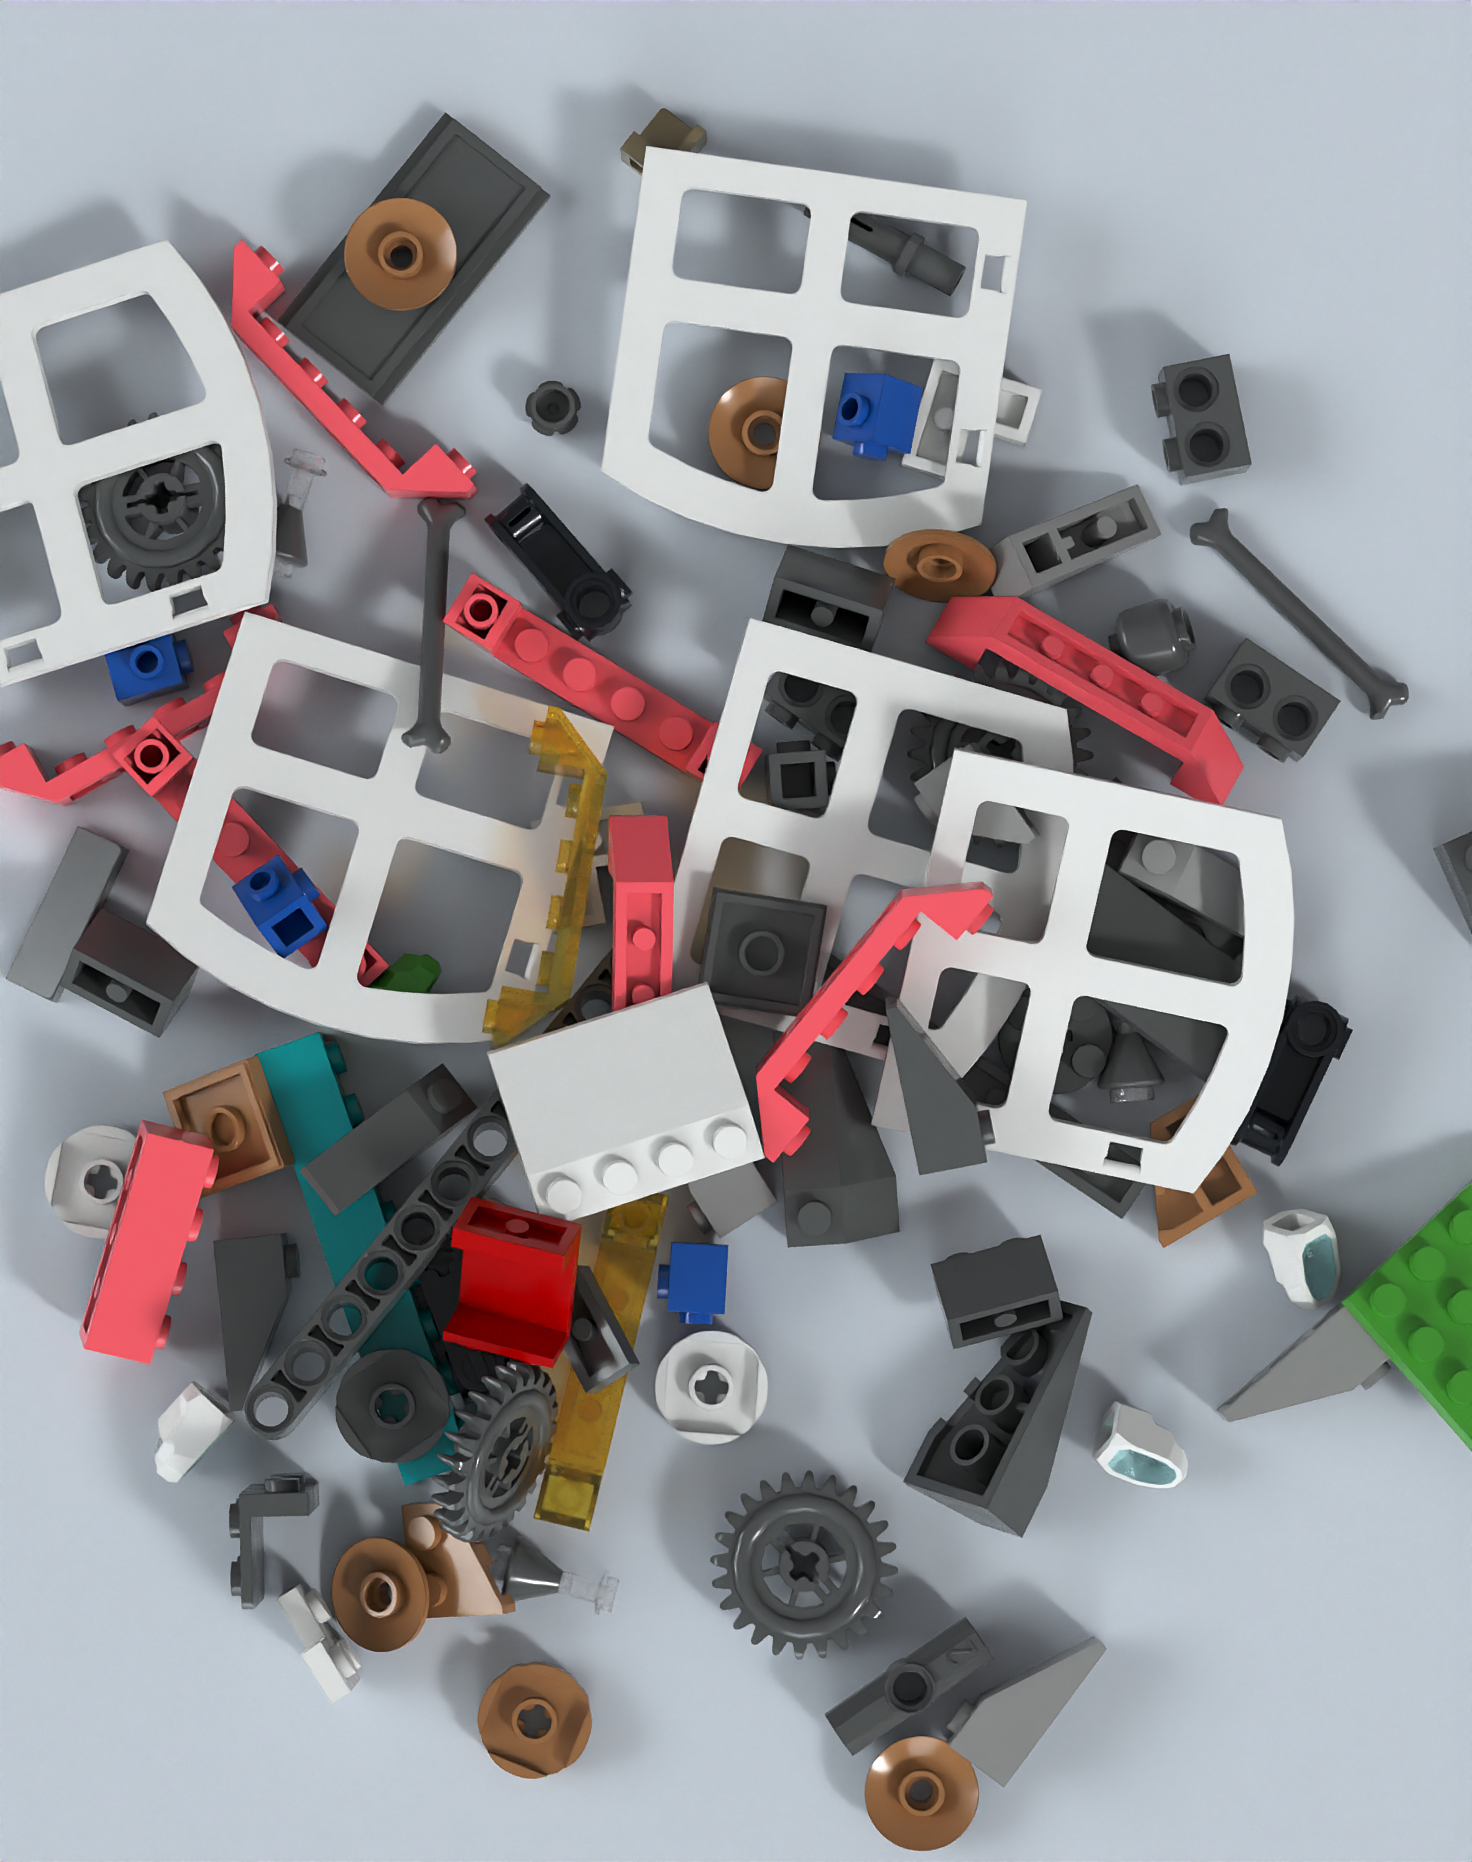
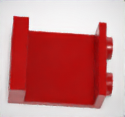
[443,1197,582,1369]

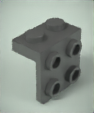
[229,1473,319,1609]

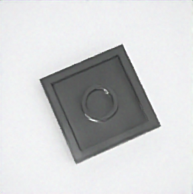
[698,887,827,1017]

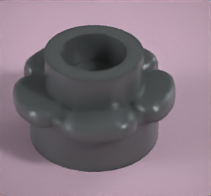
[525,381,581,436]

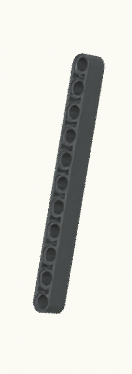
[244,947,613,1440]

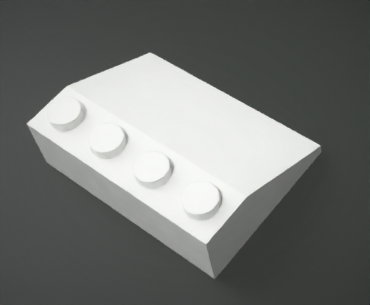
[487,982,765,1221]

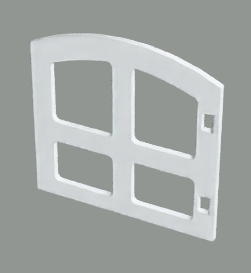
[601,146,1027,549]
[0,239,277,687]
[146,611,614,1044]
[672,618,1073,1078]
[871,748,1295,1193]

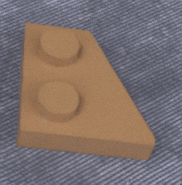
[1150,1094,1258,1248]
[401,1501,516,1618]

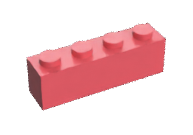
[79,1119,219,1364]

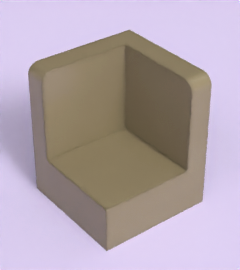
[620,108,707,176]

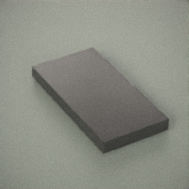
[1086,865,1287,1083]

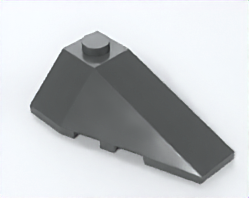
[773,1029,900,1248]
[903,1300,1093,1538]

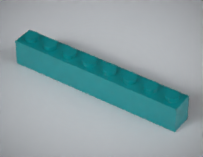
[254,1032,465,1486]

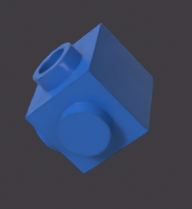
[832,373,923,461]
[105,633,195,706]
[232,855,329,958]
[657,1242,728,1324]

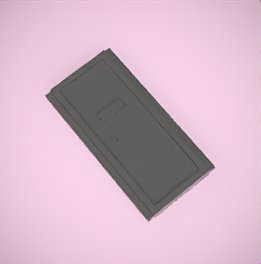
[277,112,551,406]

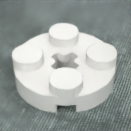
[44,1125,137,1239]
[655,1330,768,1445]

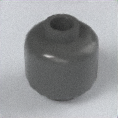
[1108,599,1196,677]

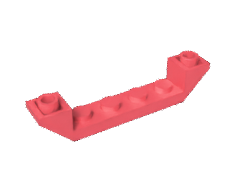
[231,240,478,500]
[443,573,763,791]
[925,596,1244,805]
[0,604,283,806]
[112,716,389,987]
[608,815,674,1012]
[756,881,994,1163]

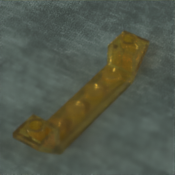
[482,706,607,1050]
[533,1193,669,1532]

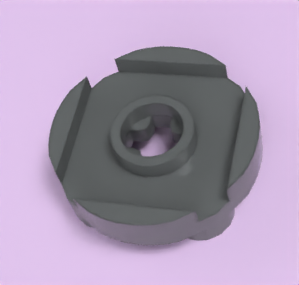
[998,988,1112,1095]
[335,1348,451,1463]

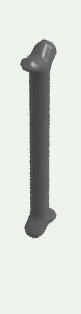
[401,497,466,754]
[1189,508,1409,720]

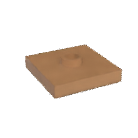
[162,1056,296,1199]

